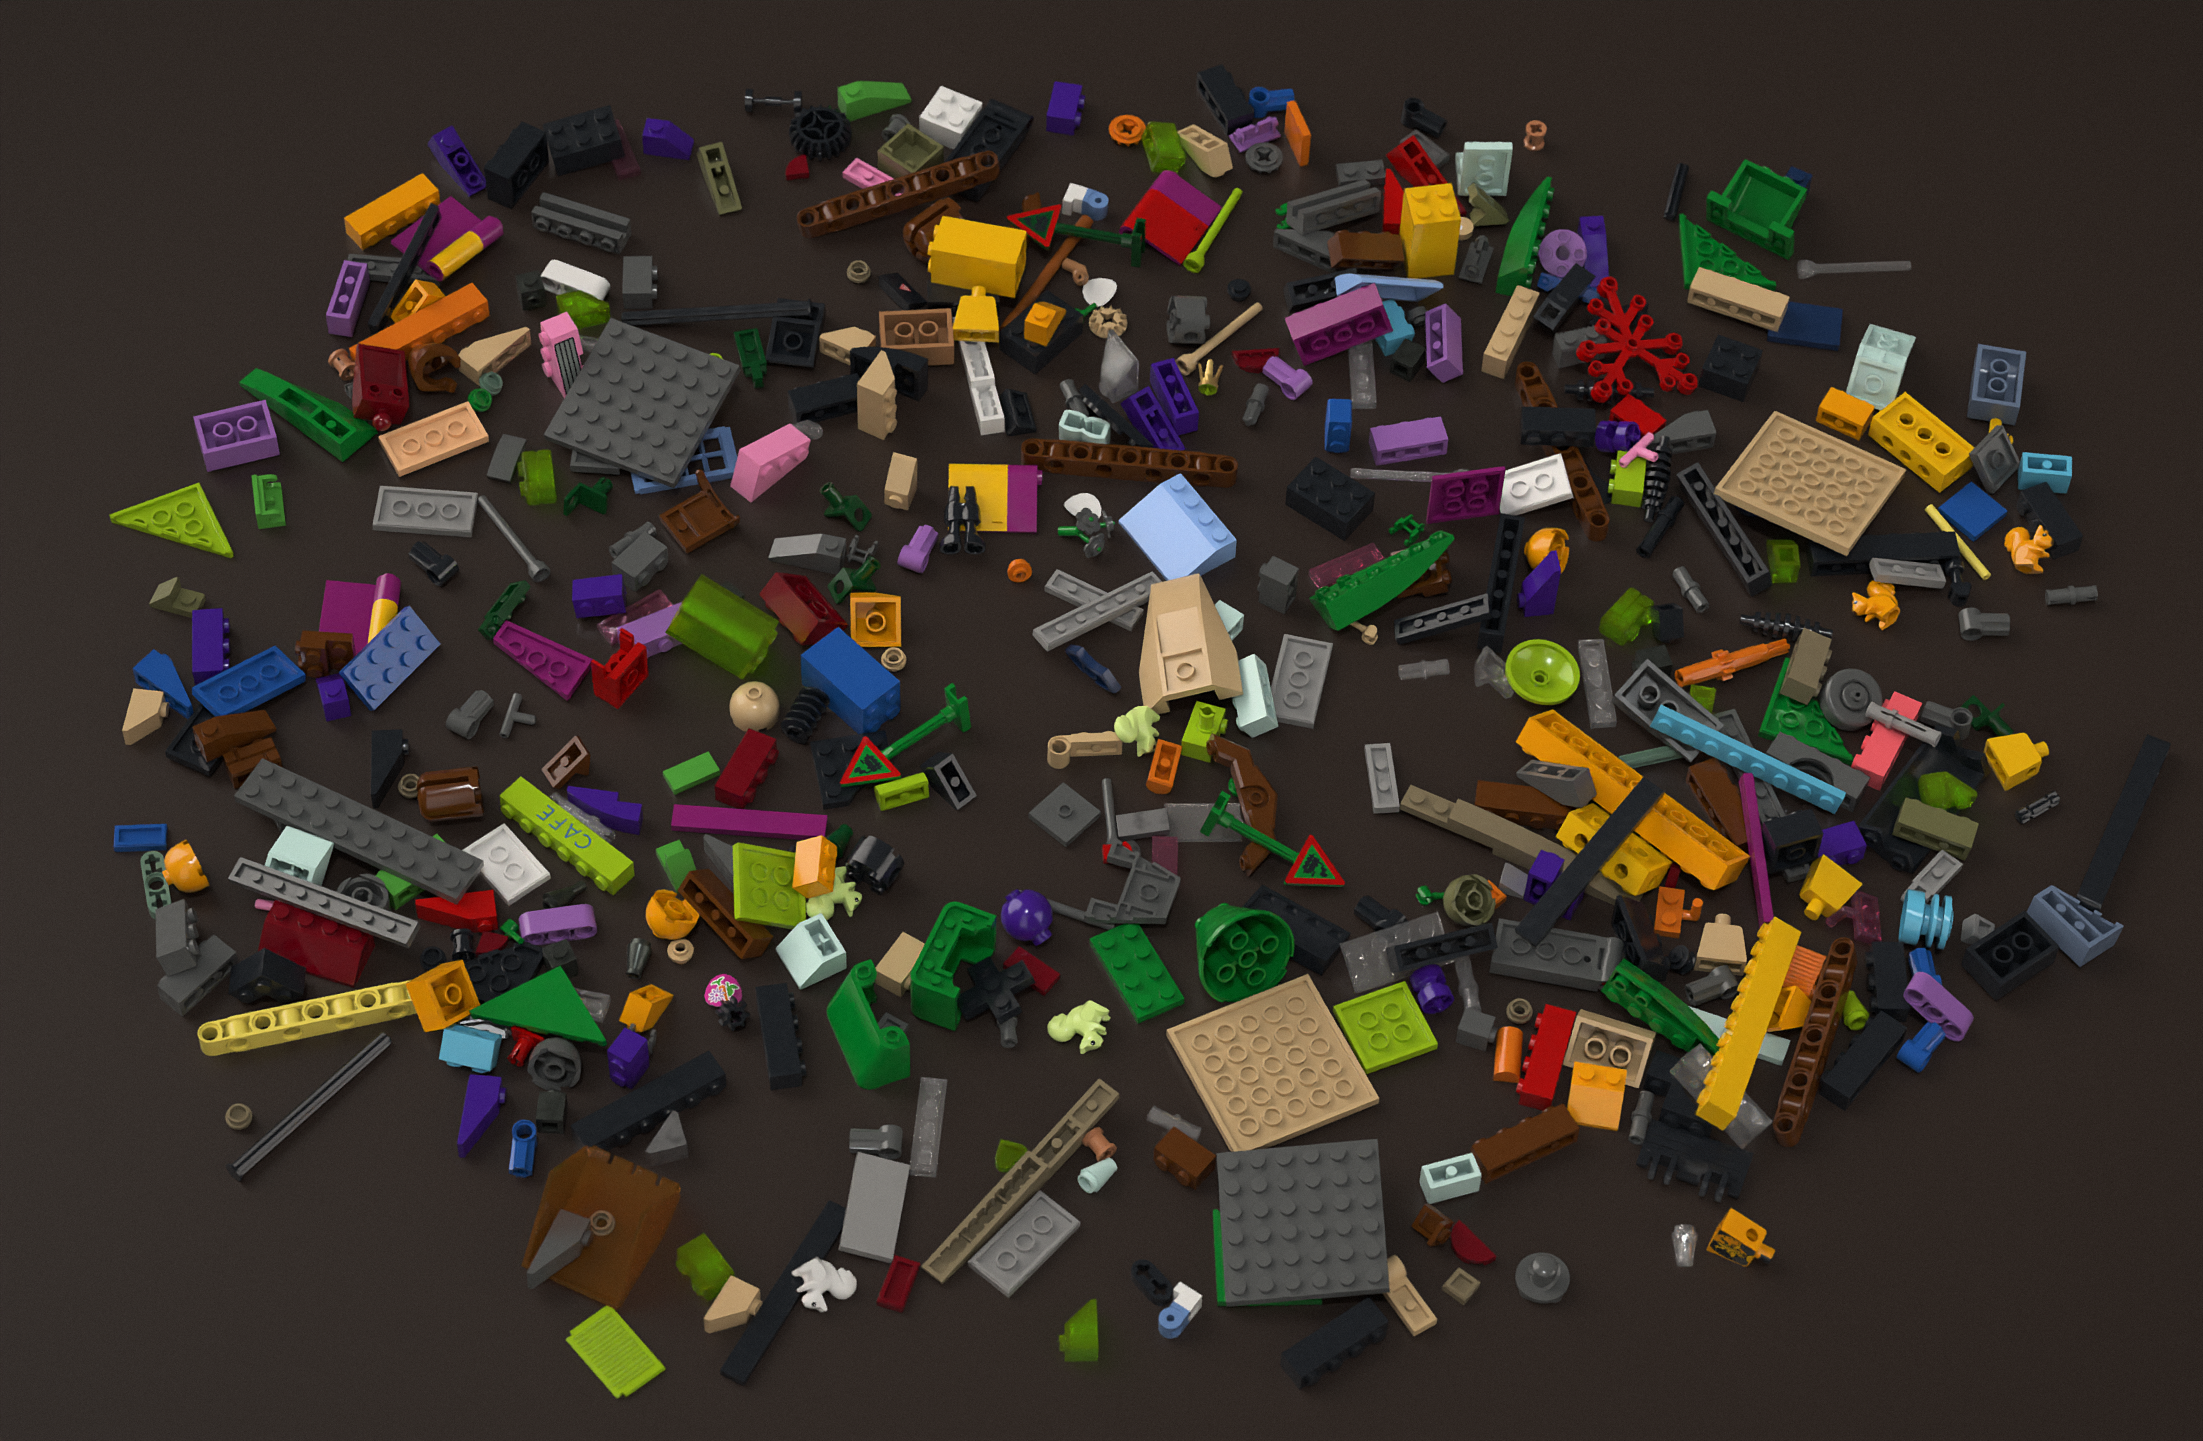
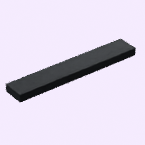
[367,203,442,335]

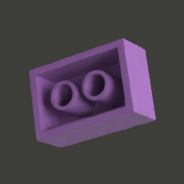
[193,400,280,472]

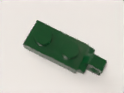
[733,328,767,389]
[478,580,531,640]

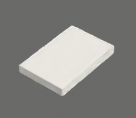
[1500,453,1574,516]
[462,823,551,906]

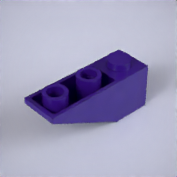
[427,126,486,197]

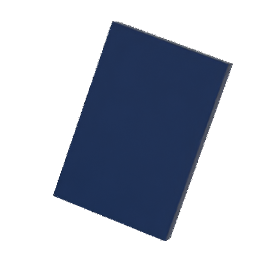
[1767,302,1843,351]

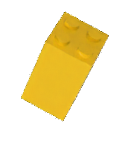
[1399,183,1461,279]
[928,216,1027,298]

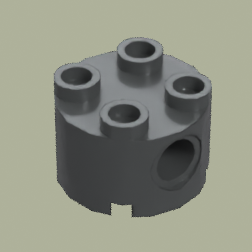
[1167,296,1210,344]

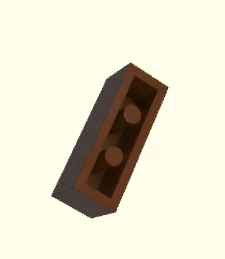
[1327,230,1405,270]

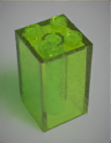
[665,574,779,679]

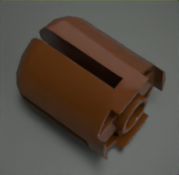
[903,197,964,263]
[417,766,484,822]

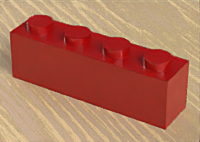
[1516,1004,1576,1111]

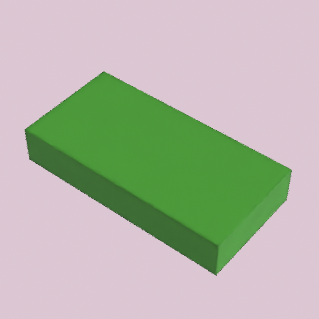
[663,751,720,795]

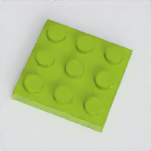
[732,842,806,930]
[1333,981,1438,1074]

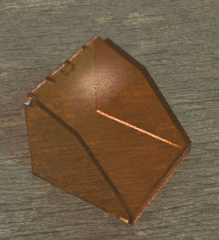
[522,1145,681,1310]

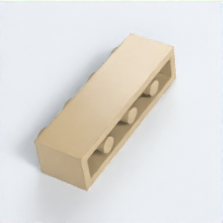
[1687,267,1789,332]
[1481,285,1540,379]

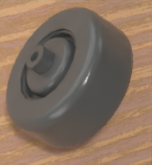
[1819,668,1882,731]

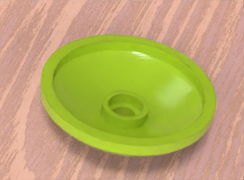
[1505,639,1580,705]

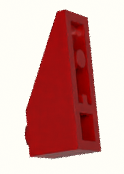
[1386,135,1448,187]
[1382,169,1404,235]
[415,890,498,933]

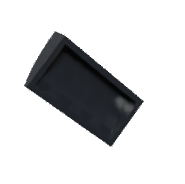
[1242,884,1351,976]

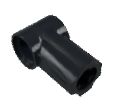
[1400,97,1448,138]
[409,541,459,587]
[1354,895,1408,943]

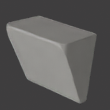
[1499,862,1528,899]
[1961,914,1995,944]

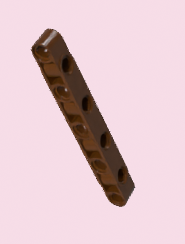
[797,151,1000,238]
[1515,362,1610,542]
[1021,438,1238,488]
[1773,937,1858,1147]

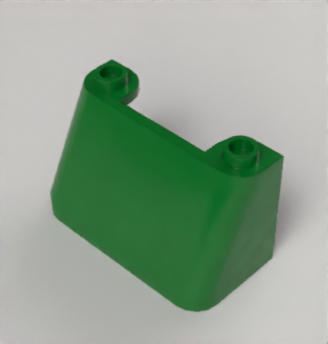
[827,959,910,1090]

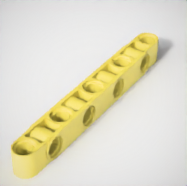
[198,980,417,1056]

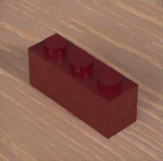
[715,728,779,809]

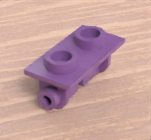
[1229,116,1281,153]

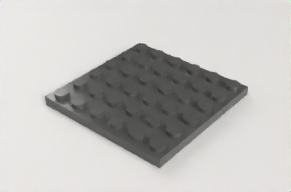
[544,318,741,489]
[1217,1139,1390,1307]

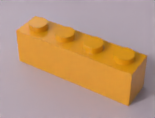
[344,173,441,250]

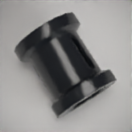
[450,928,475,962]

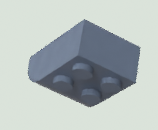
[1967,344,2026,425]

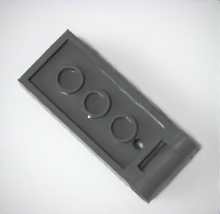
[1489,918,1624,992]

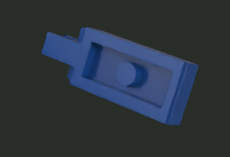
[1537,272,1603,303]

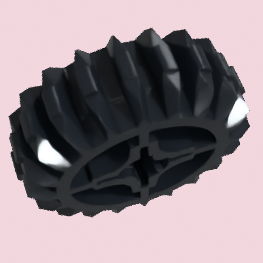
[789,103,852,161]

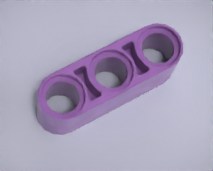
[519,904,597,946]
[1903,972,1974,1041]

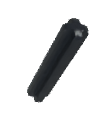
[1664,163,1689,221]

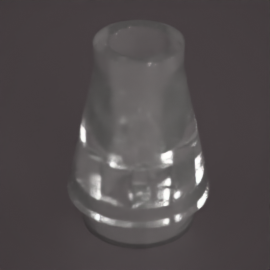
[1671,1225,1698,1267]

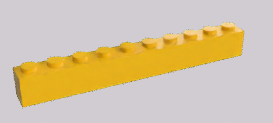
[1696,917,1801,1130]

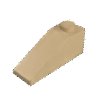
[1174,125,1233,177]
[459,327,531,386]

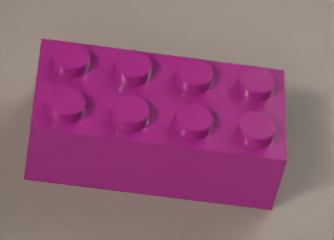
[1285,283,1393,366]

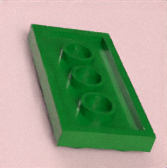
[1089,923,1184,1024]

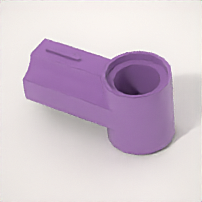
[1263,356,1313,400]
[898,525,938,574]

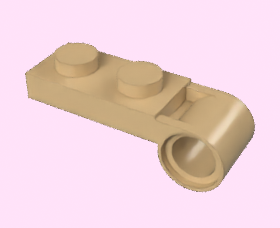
[1047,731,1122,769]
[1383,1255,1437,1336]

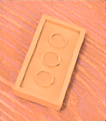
[378,401,489,477]

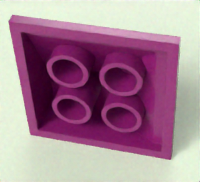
[1426,466,1506,524]

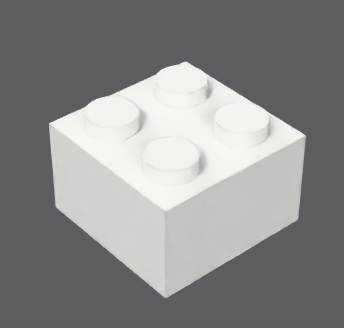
[919,86,982,149]

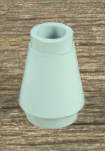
[1078,1157,1117,1193]

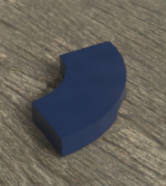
[1065,644,1122,693]

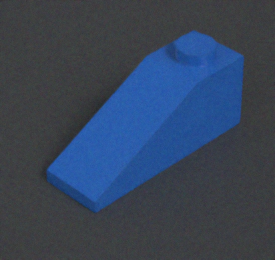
[132,649,193,719]

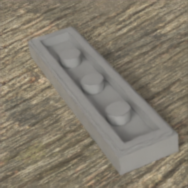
[1044,569,1144,632]

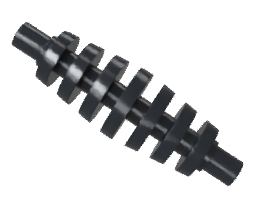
[1564,378,1654,404]
[1641,436,1672,522]
[1740,612,1833,641]

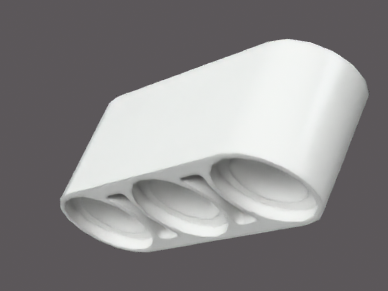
[541,260,611,308]

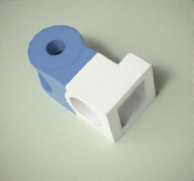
[1062,183,1109,220]
[1158,1282,1202,1338]

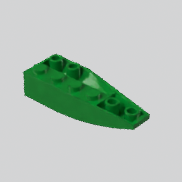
[1496,177,1555,296]
[239,368,377,462]
[1309,531,1455,631]
[1601,958,1720,1069]

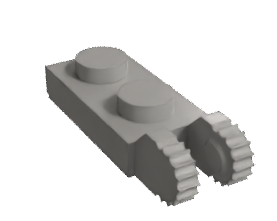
[1900,850,1963,904]

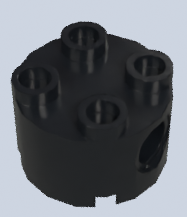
[845,835,905,895]

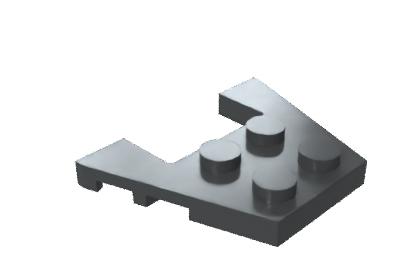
[1084,838,1181,924]

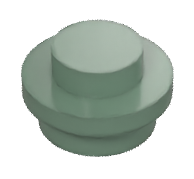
[479,372,503,396]

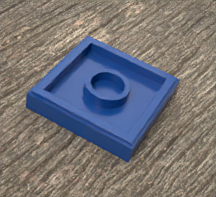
[1938,482,2008,542]

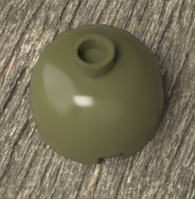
[1443,874,1496,926]

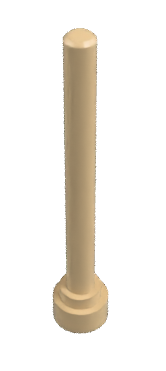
[1175,303,1262,375]

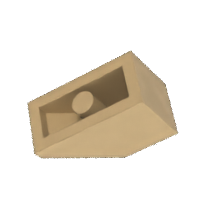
[819,327,876,365]
[884,452,917,510]
[122,688,169,745]
[704,1275,762,1333]

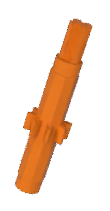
[1675,638,1790,687]

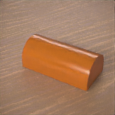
[1146,739,1183,794]
[1493,1027,1523,1083]

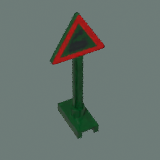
[1007,204,1146,268]

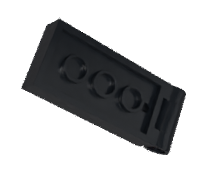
[940,98,1034,202]

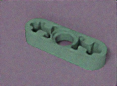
[140,851,172,920]

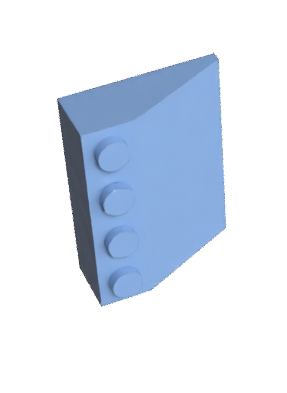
[1119,473,1237,581]

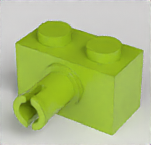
[1181,701,1228,763]

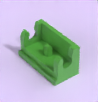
[252,474,286,529]

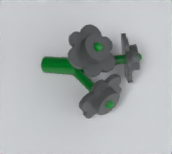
[1058,507,1115,558]

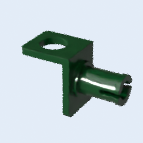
[563,477,613,516]
[820,482,872,531]
[828,556,881,604]
[1960,695,2014,737]

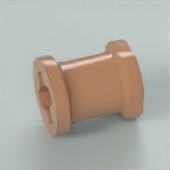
[1524,120,1547,151]
[328,349,355,381]
[1082,1127,1117,1162]

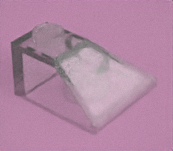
[1099,329,1139,403]

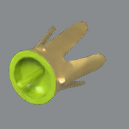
[1198,359,1223,396]

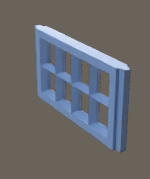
[630,426,737,495]

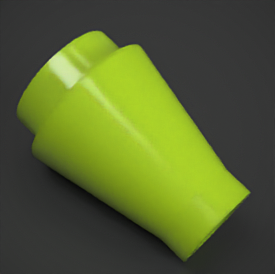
[1843,991,1869,1030]

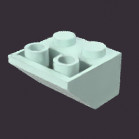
[265,826,334,886]
[776,913,846,990]

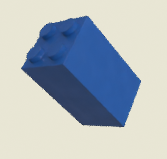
[801,627,900,734]

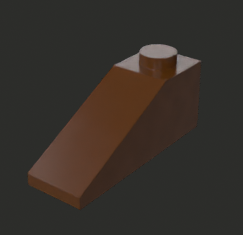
[192,710,277,762]

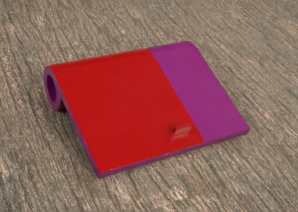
[1119,170,1222,266]

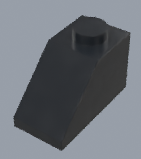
[919,752,977,810]

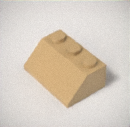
[857,350,897,440]
[1563,1009,1657,1089]

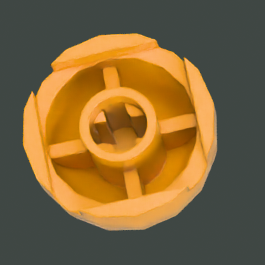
[1524,528,1569,573]
[162,839,210,893]
[646,890,699,940]

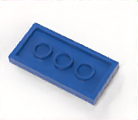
[339,606,440,711]
[192,646,306,716]

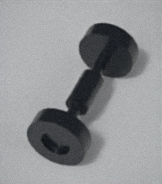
[745,88,802,114]

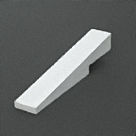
[953,317,1005,435]

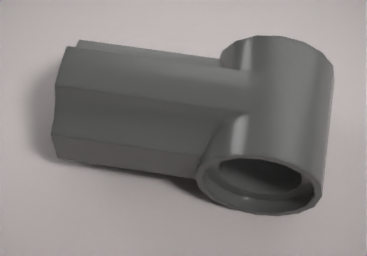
[1958,608,2010,641]
[446,690,494,740]
[1920,701,1973,740]
[1684,965,1739,1007]
[849,1125,903,1160]

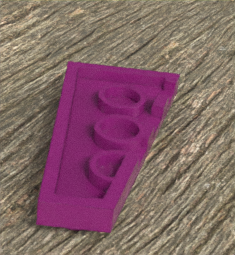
[493,620,593,701]

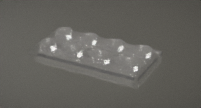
[1340,912,1454,993]

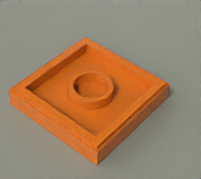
[1284,100,1311,167]

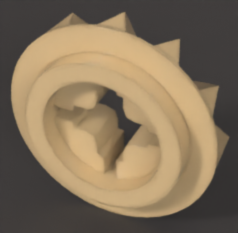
[1089,306,1127,338]

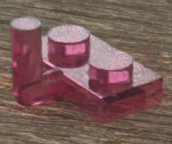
[1826,890,1882,944]

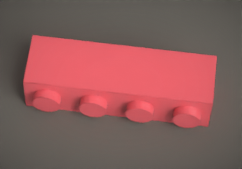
[1851,691,1922,791]

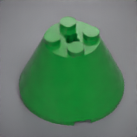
[1195,903,1294,1003]

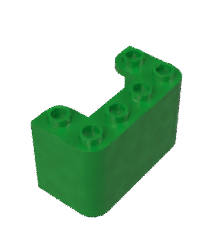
[910,901,996,1031]

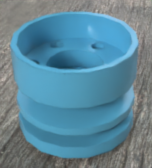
[1898,889,1954,950]

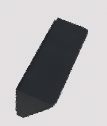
[879,273,927,311]
[999,388,1037,436]

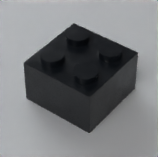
[1699,334,1763,402]
[1762,809,1824,874]

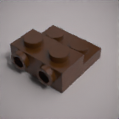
[1391,549,1452,599]
[295,630,356,678]

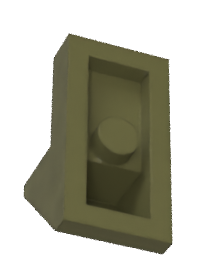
[1467,182,1509,226]
[149,577,206,618]

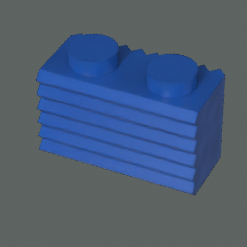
[1325,399,1352,453]

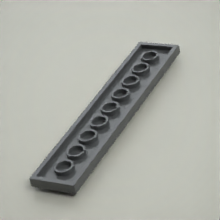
[234,758,484,905]

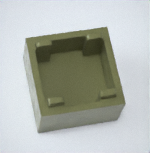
[878,124,944,179]

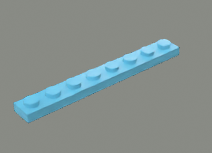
[1650,705,1846,814]

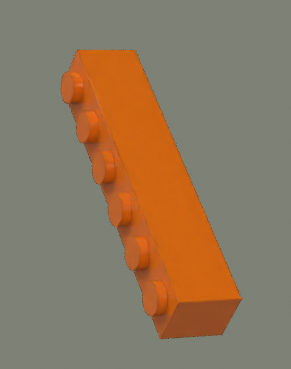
[349,283,490,362]

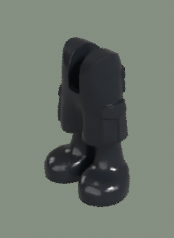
[939,486,986,555]

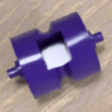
[1595,421,1641,453]
[1409,964,1454,1014]

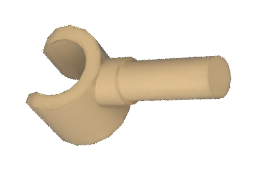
[1350,621,1378,645]

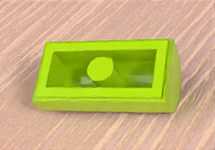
[874,772,929,811]

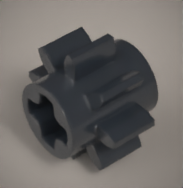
[715,996,750,1031]

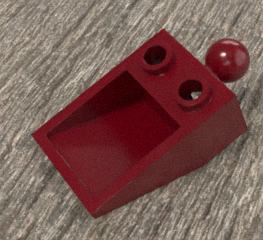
[352,343,409,431]

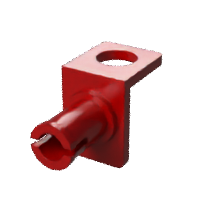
[507,1025,545,1067]

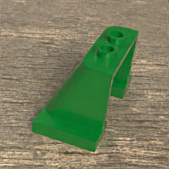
[1706,159,1807,260]

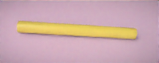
[1925,504,1991,580]

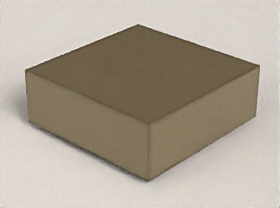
[1442,1267,1481,1305]

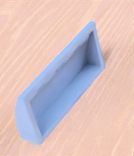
[1335,274,1443,302]

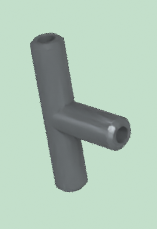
[499,693,537,738]

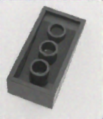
[1611,659,1724,763]

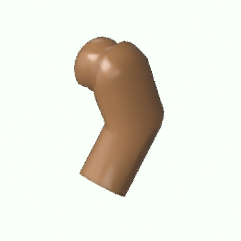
[1062,258,1089,286]

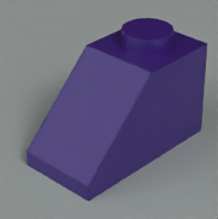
[642,118,694,160]
[315,673,351,722]

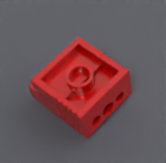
[591,628,649,709]

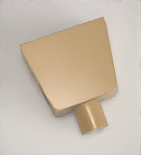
[1694,914,1747,976]

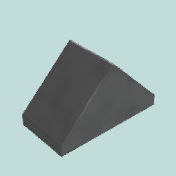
[645,1110,688,1167]

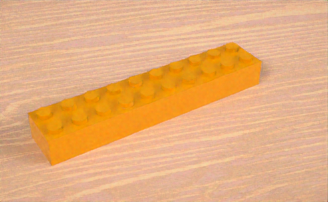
[1516,709,1750,890]

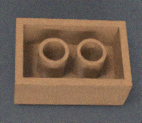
[879,308,954,365]

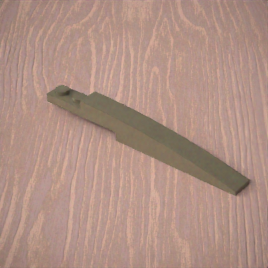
[1400,785,1644,905]
[921,1078,1120,1284]

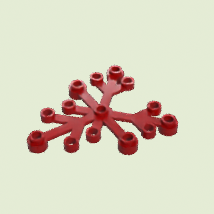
[1576,277,1698,403]

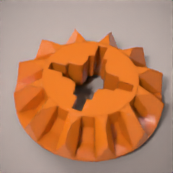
[1109,115,1146,146]

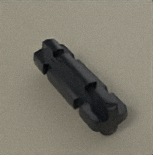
[2014,791,2061,824]

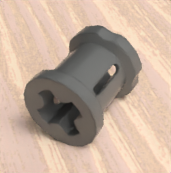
[881,114,910,142]

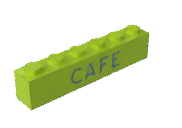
[499,777,635,895]

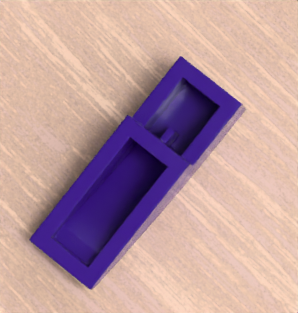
[567,786,643,835]

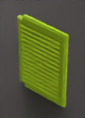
[566,1304,666,1399]

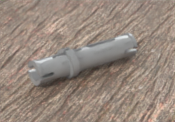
[1865,701,1942,747]

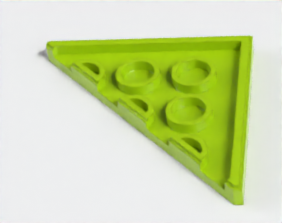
[109,483,234,558]

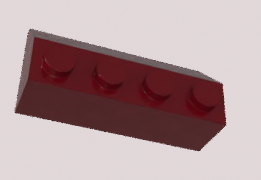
[258,900,375,988]

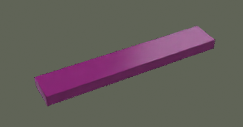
[1739,773,1774,928]
[671,804,828,840]

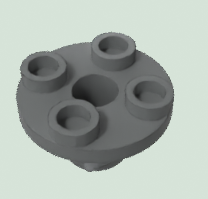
[1515,1253,1570,1304]

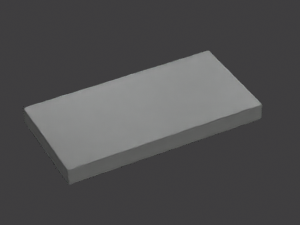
[373,486,478,537]
[1271,634,1333,729]
[839,1152,910,1263]
[968,1191,1080,1298]

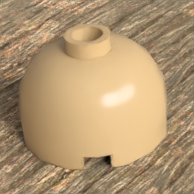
[729,681,780,732]

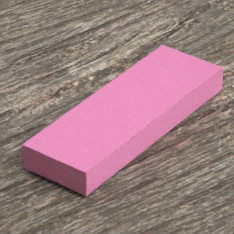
[843,158,902,196]

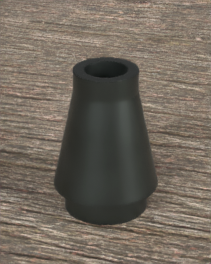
[626,938,653,979]

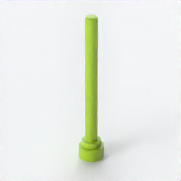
[1183,188,1243,273]

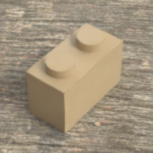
[875,932,925,997]

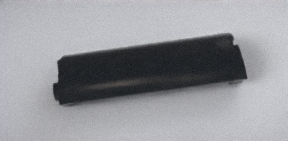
[1858,725,1991,874]

